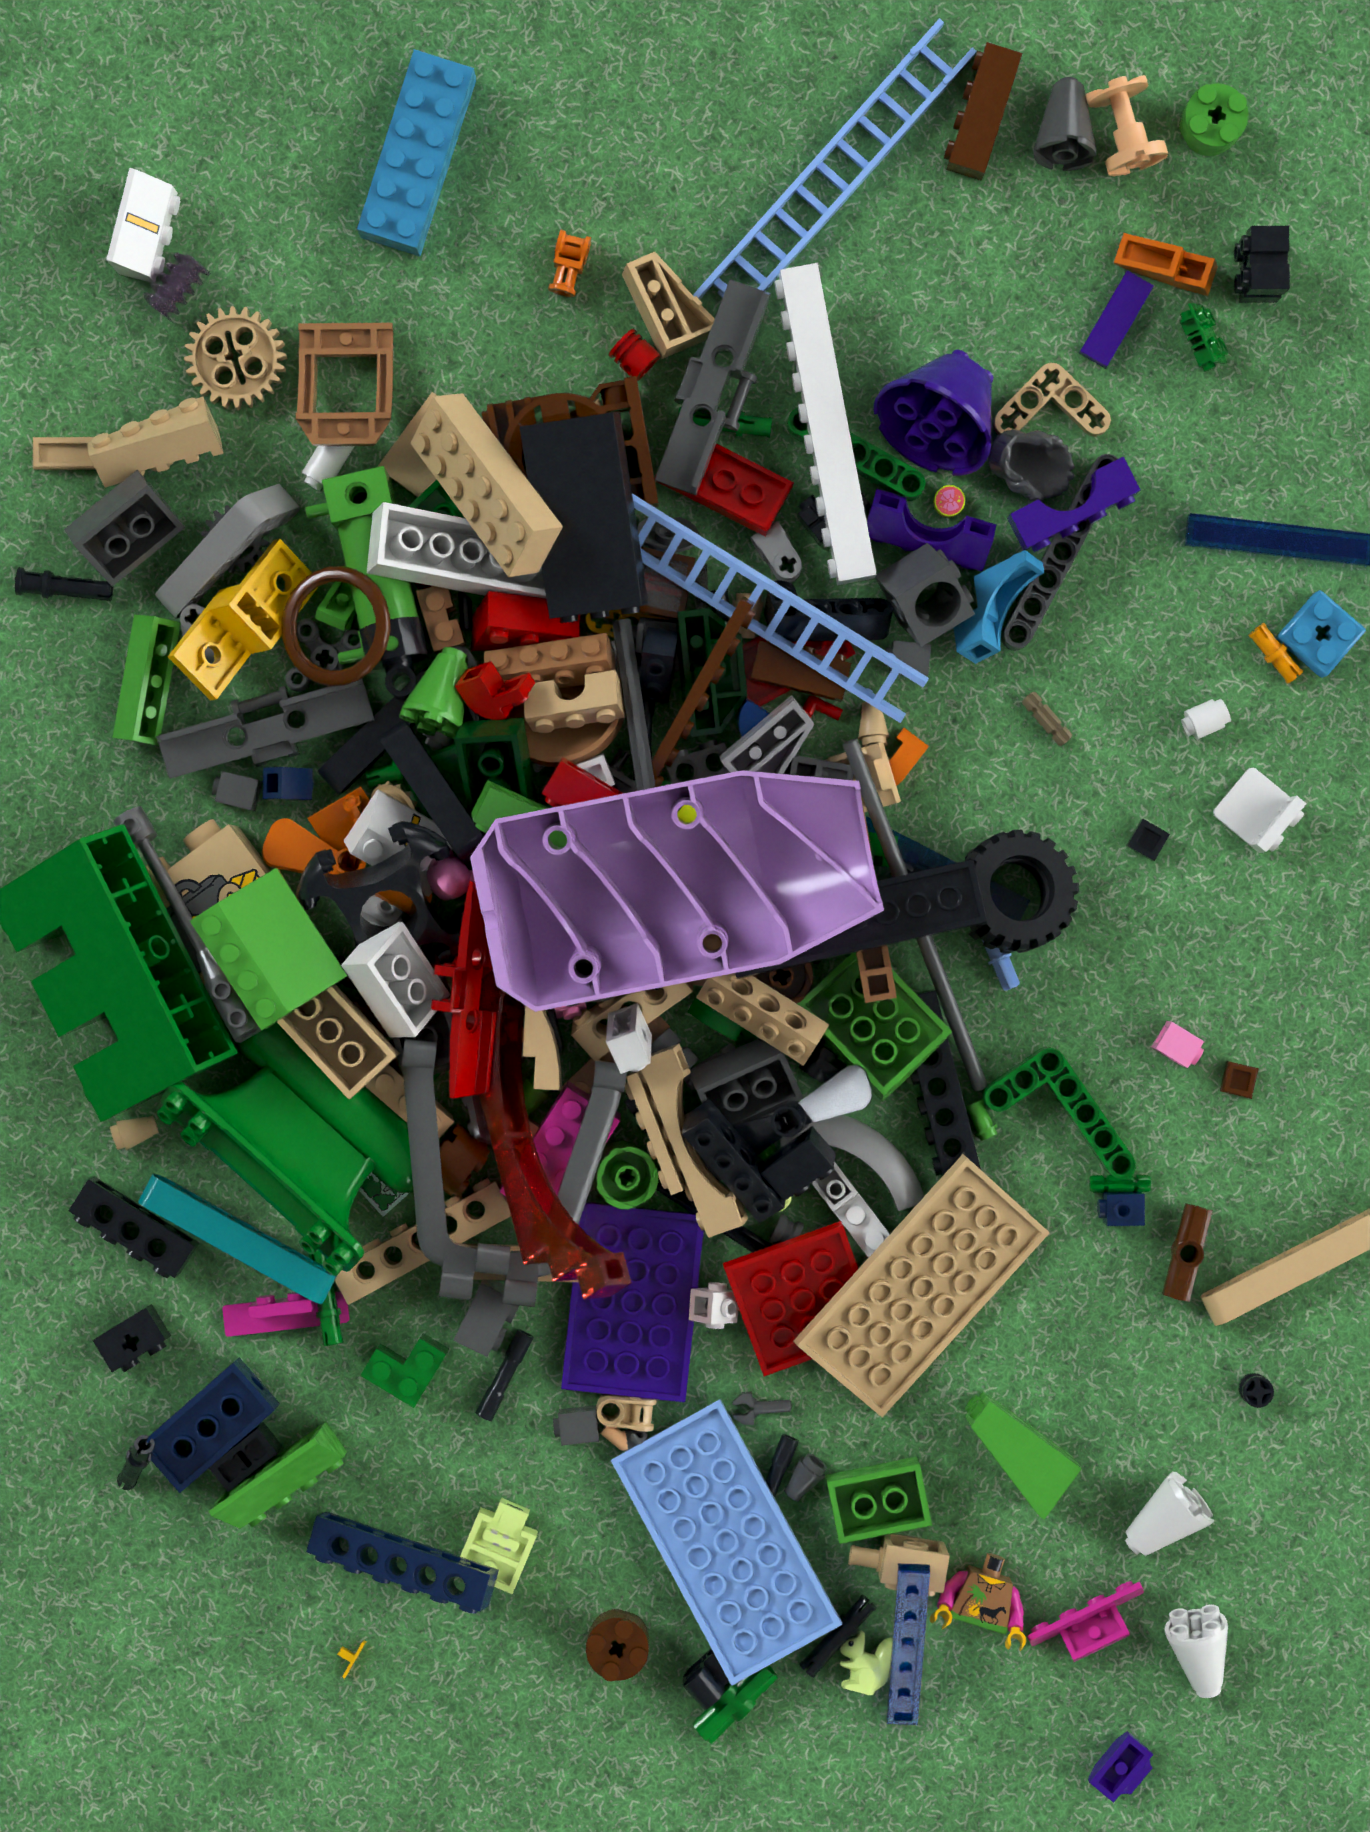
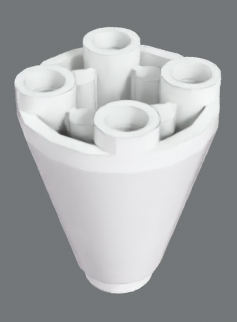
[1164,1605,1228,1698]

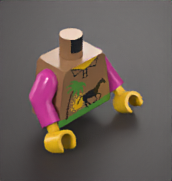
[929,1553,1026,1651]

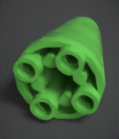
[399,647,467,739]

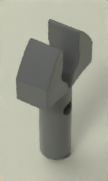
[732,1392,792,1425]

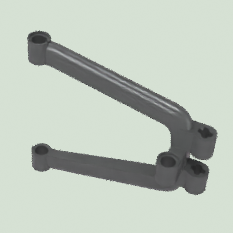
[402,1039,627,1307]

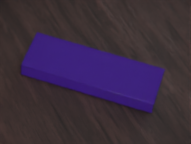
[1079,270,1154,369]

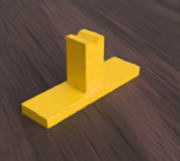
[337,1640,367,1679]

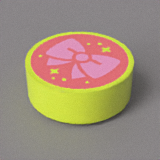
[933,485,965,518]

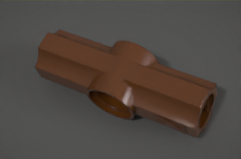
[1162,1203,1213,1302]

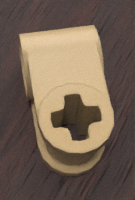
[596,1394,657,1432]

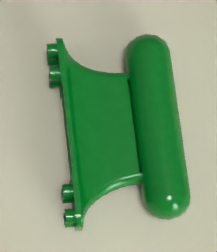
[157,1022,414,1276]

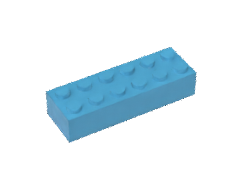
[357,49,477,256]

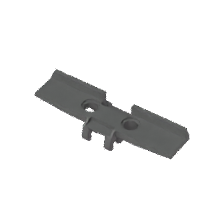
[655,279,771,495]
[156,678,375,779]

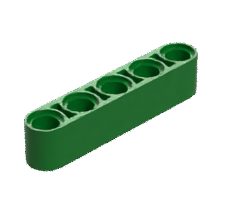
[787,408,925,501]

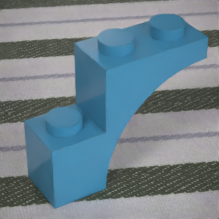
[954,550,1044,664]

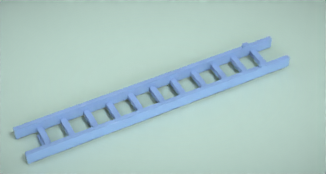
[693,18,977,300]
[632,494,929,723]

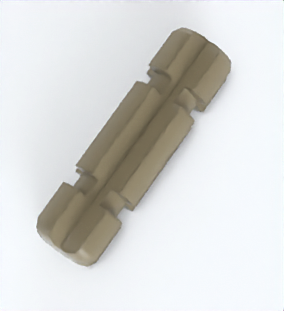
[1022,692,1072,746]

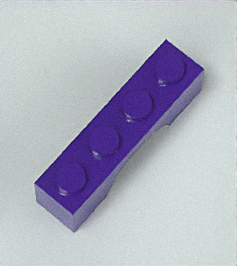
[1007,456,1141,553]
[866,489,997,571]

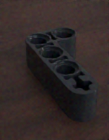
[764,580,893,642]
[683,1648,729,1710]

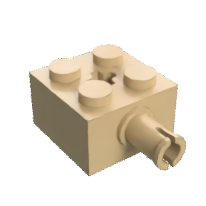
[848,1533,950,1596]

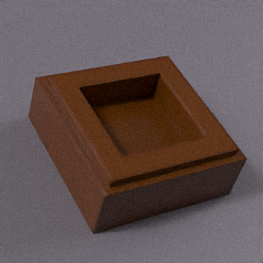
[1220,1061,1259,1099]

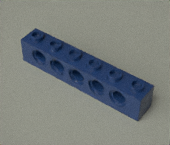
[306,1512,499,1614]

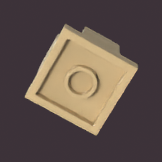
[825,742,901,813]

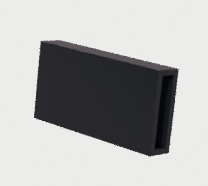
[520,412,649,623]

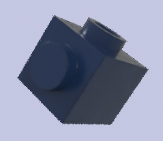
[263,767,314,801]
[1097,1191,1145,1226]

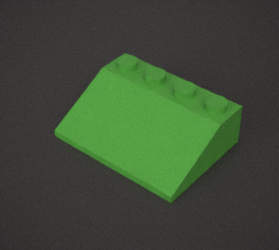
[190,868,348,1030]
[797,952,952,1102]
[208,1421,347,1529]

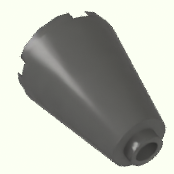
[1034,77,1097,171]

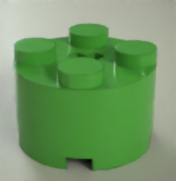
[1179,83,1249,156]
[592,1141,658,1209]

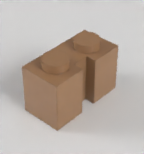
[416,586,467,654]

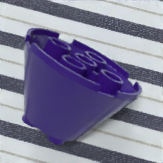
[873,350,994,476]

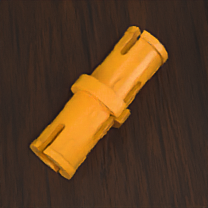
[1248,623,1303,684]

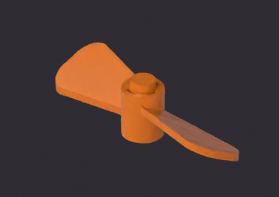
[262,818,432,914]

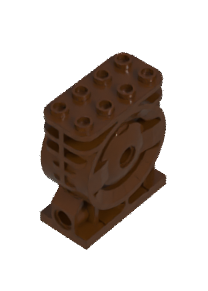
[482,376,659,510]

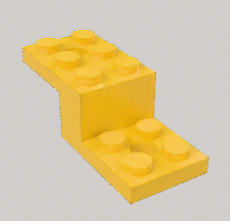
[168,538,318,701]

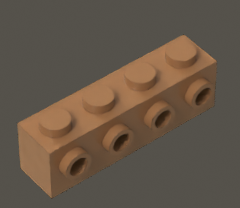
[484,633,616,688]

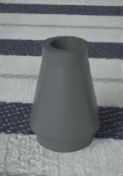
[784,1453,827,1502]

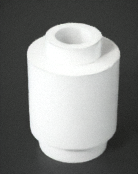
[1181,699,1231,740]

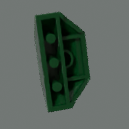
[676,608,748,737]

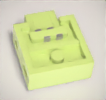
[460,1498,538,1594]

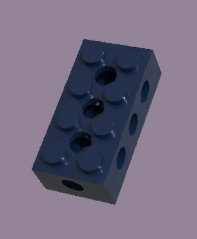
[146,1357,280,1493]

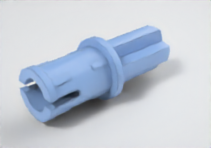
[982,940,1020,991]

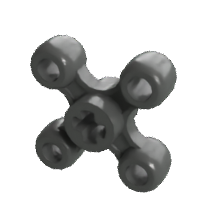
[285,619,361,692]

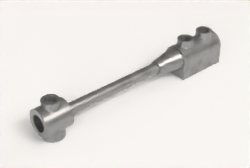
[114,806,262,1043]

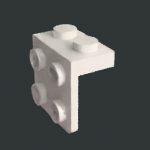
[1213,768,1306,853]

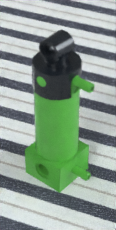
[305,466,428,701]

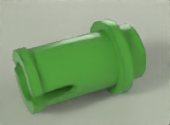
[965,1099,998,1141]

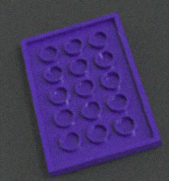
[561,1202,704,1402]

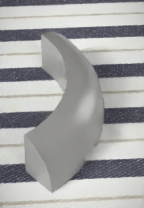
[779,1115,925,1211]

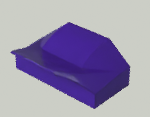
[1088,1731,1153,1803]

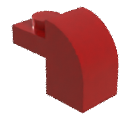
[455,661,536,720]

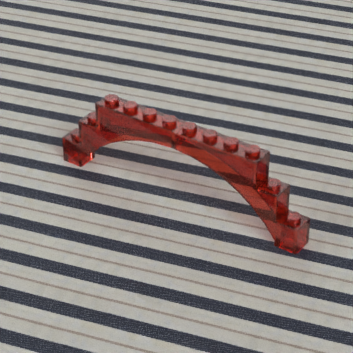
[479,970,632,1299]

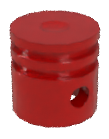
[608,328,661,381]

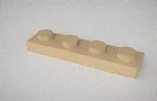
[625,1071,686,1195]

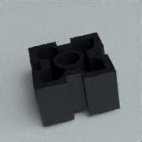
[1234,226,1290,303]

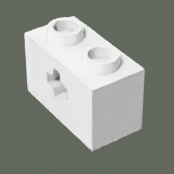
[606,1003,652,1074]

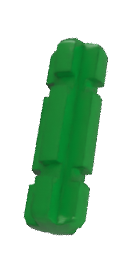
[1089,1175,1151,1193]

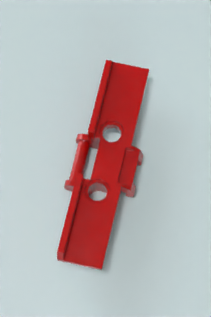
[431,881,496,1098]

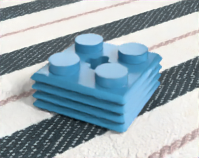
[1276,590,1366,678]

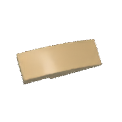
[523,1005,562,1090]

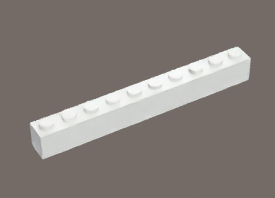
[774,263,877,585]

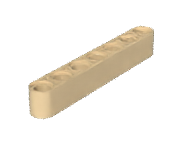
[1200,1208,1370,1326]

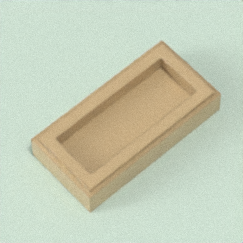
[33,437,96,470]

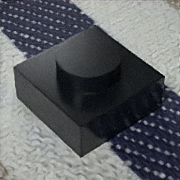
[1126,819,1170,861]

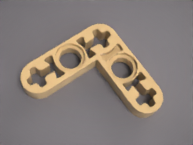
[993,363,1111,437]

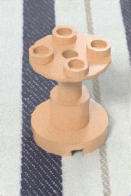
[1085,75,1168,176]

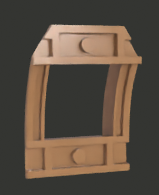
[296,323,393,446]

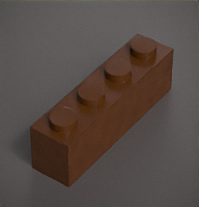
[943,42,1023,181]

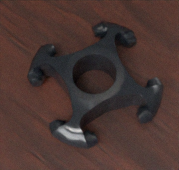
[295,821,465,990]

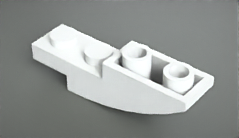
[812,1162,890,1258]

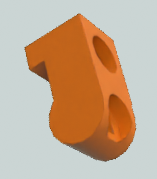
[889,728,929,786]

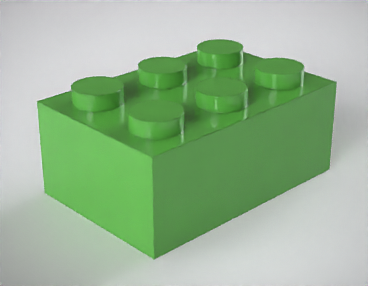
[825,1456,932,1544]

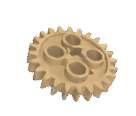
[184,306,287,410]

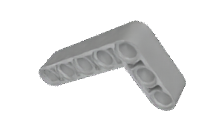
[155,484,301,619]

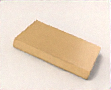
[377,392,437,498]

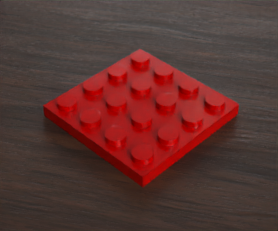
[723,1221,858,1376]

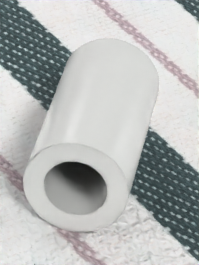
[302,446,355,491]

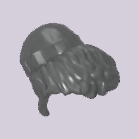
[988,430,1075,502]

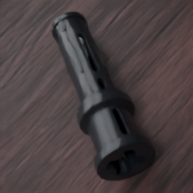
[15,567,114,601]

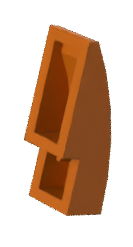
[1114,233,1218,296]

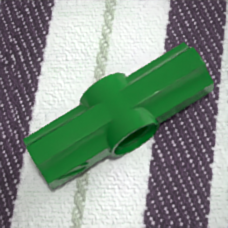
[693,1665,778,1744]

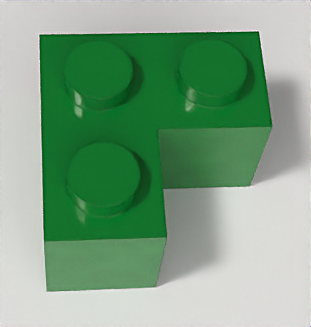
[360,1333,449,1408]

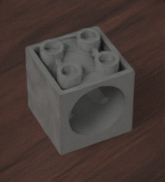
[875,543,975,647]

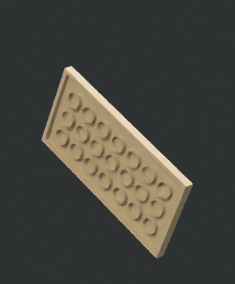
[794,1154,1050,1418]

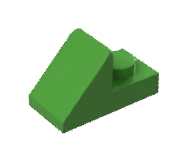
[315,582,356,631]

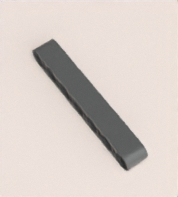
[1001,454,1118,651]

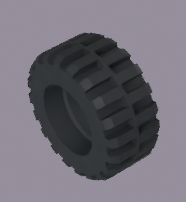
[964,830,1079,953]

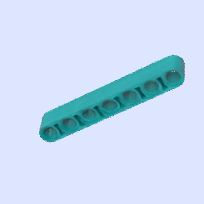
[138,1173,337,1304]

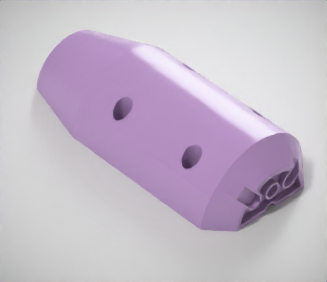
[470,770,884,1012]

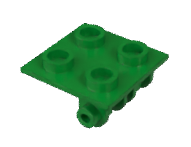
[1180,303,1228,372]

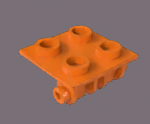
[307,786,370,851]

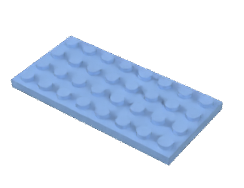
[611,1399,842,1686]

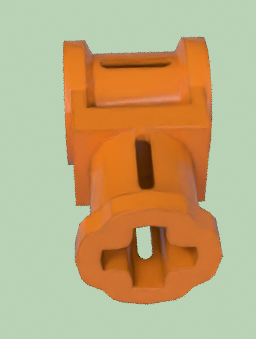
[548,230,592,297]

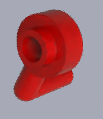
[803,696,843,721]

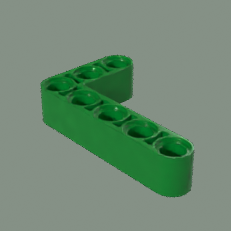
[982,1047,1136,1179]

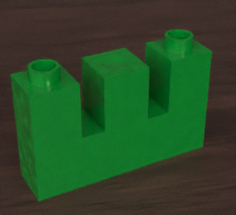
[0,824,238,1122]

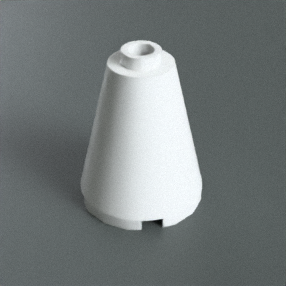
[1125,1471,1214,1556]

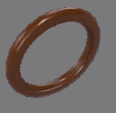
[282,566,391,686]

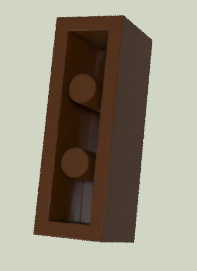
[750,640,852,702]

